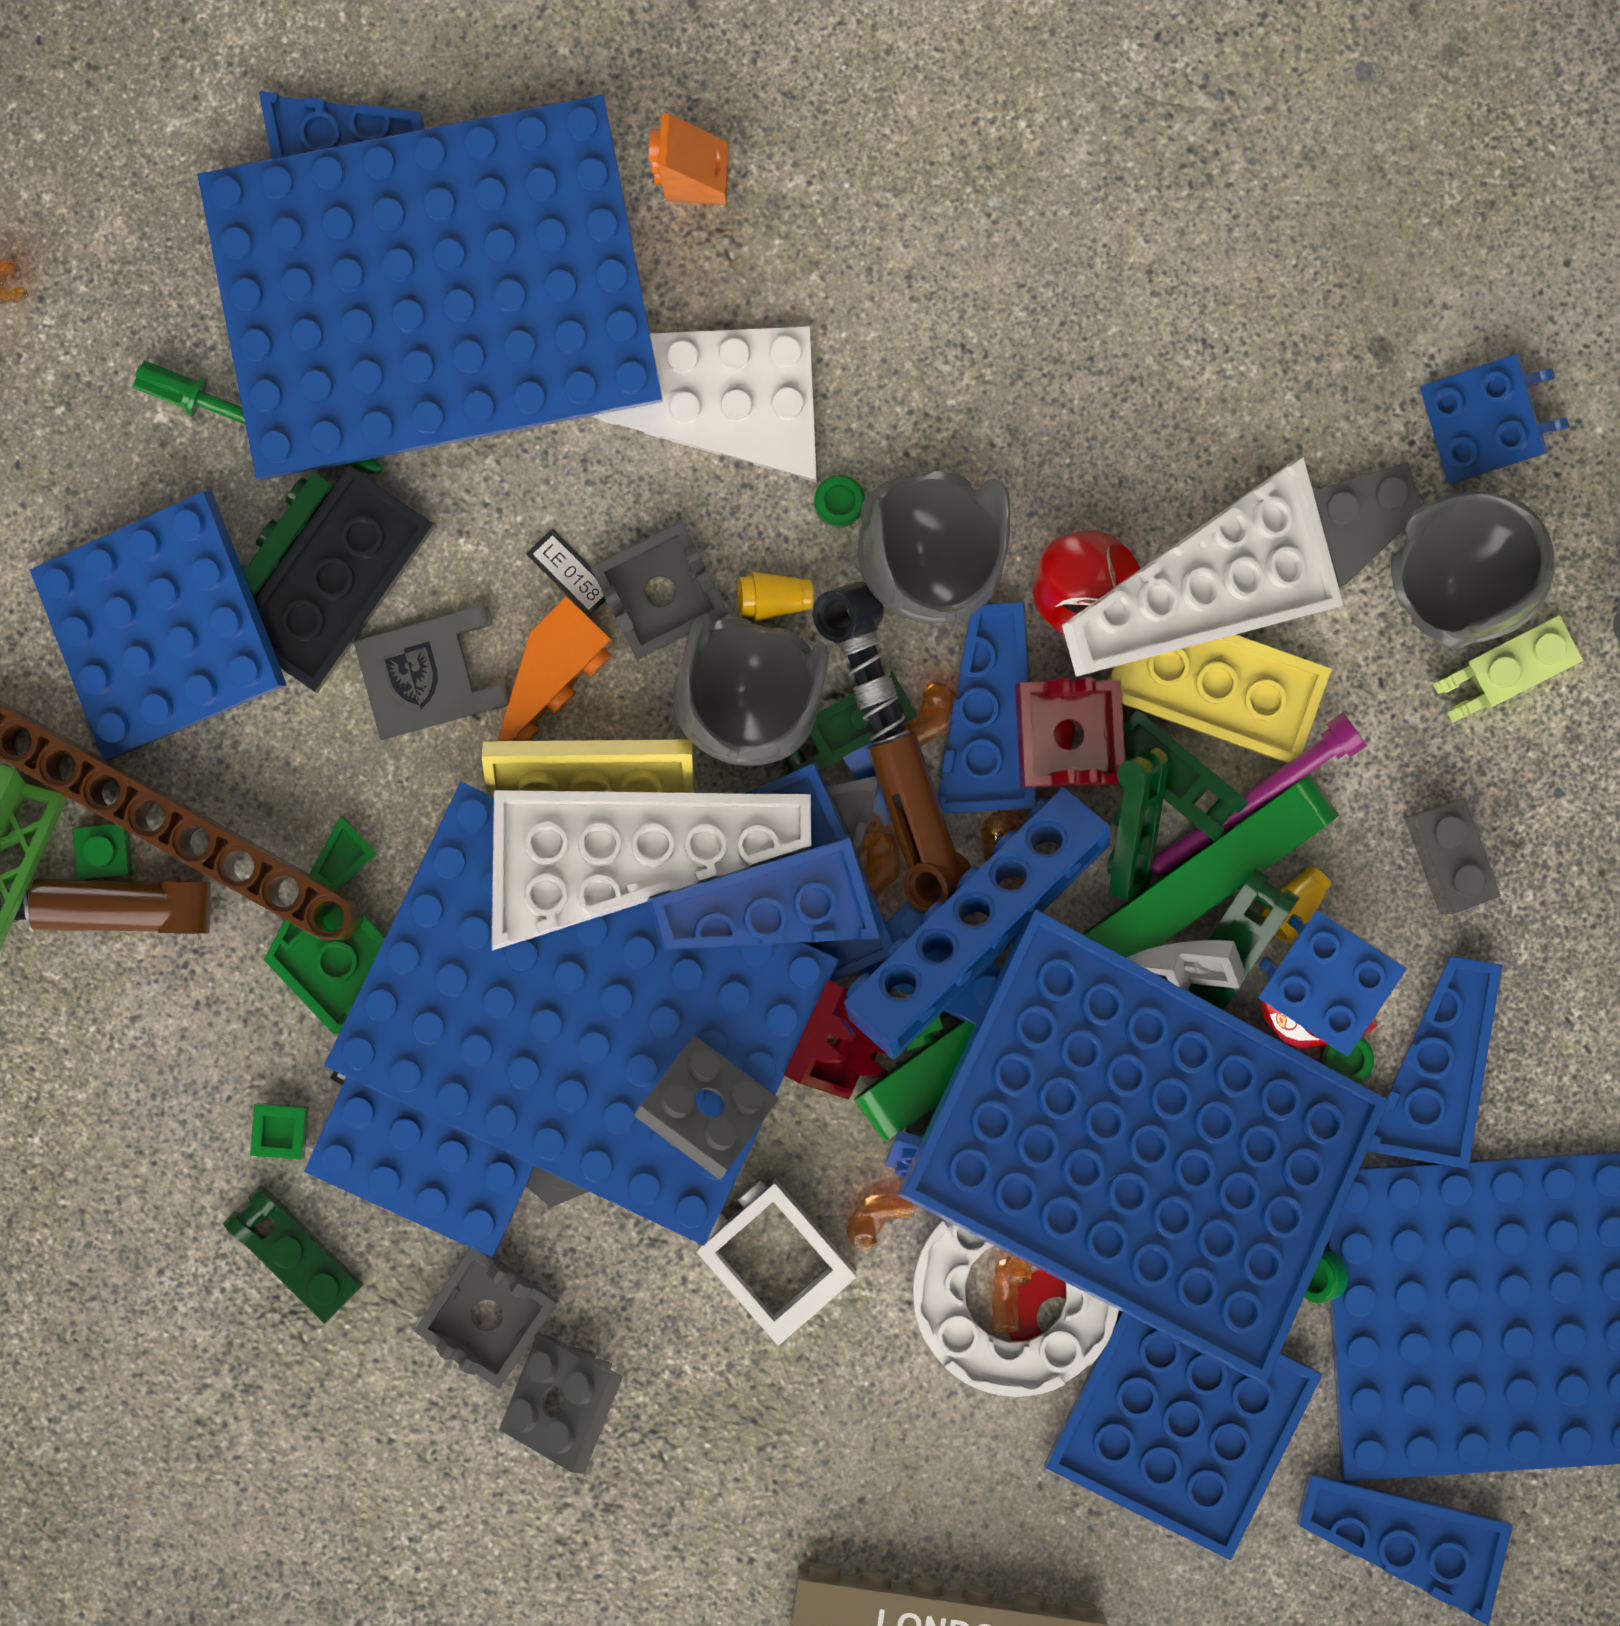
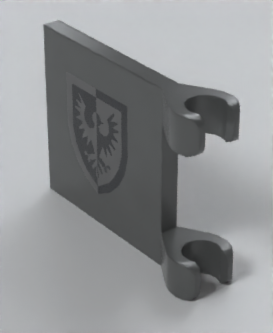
[354,605,512,740]

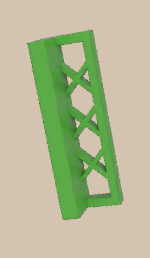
[0,764,67,950]

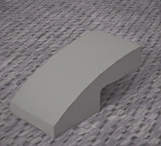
[1127,940,1245,991]

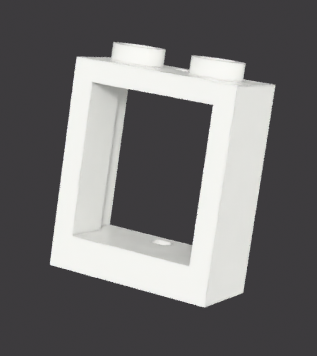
[696,1178,857,1346]

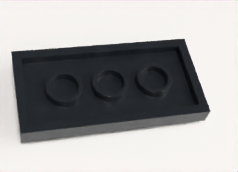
[254,465,436,693]

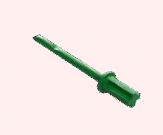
[132,360,382,475]

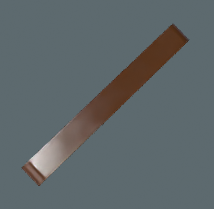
[0,700,362,941]

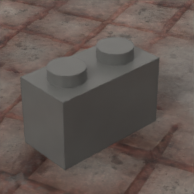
[1404,799,1501,914]

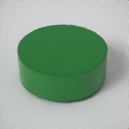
[814,475,865,528]
[1320,1037,1374,1083]
[1304,1249,1348,1303]

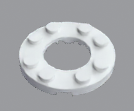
[913,1219,1119,1397]

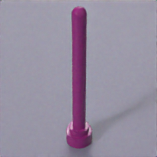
[1152,712,1367,876]

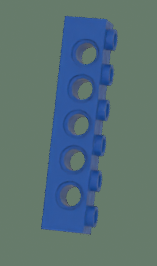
[844,786,1110,1060]

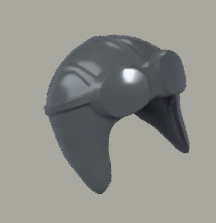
[858,471,1010,624]
[1391,492,1555,651]
[672,614,829,766]

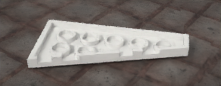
[589,327,817,482]
[1062,457,1344,676]
[492,790,811,950]

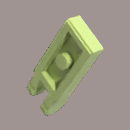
[1433,615,1583,723]

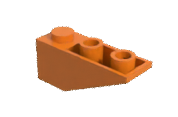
[649,113,729,205]
[497,596,614,741]

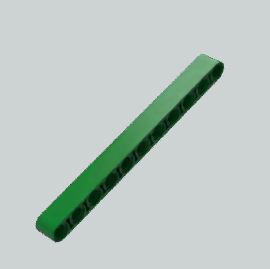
[854,773,1339,1141]

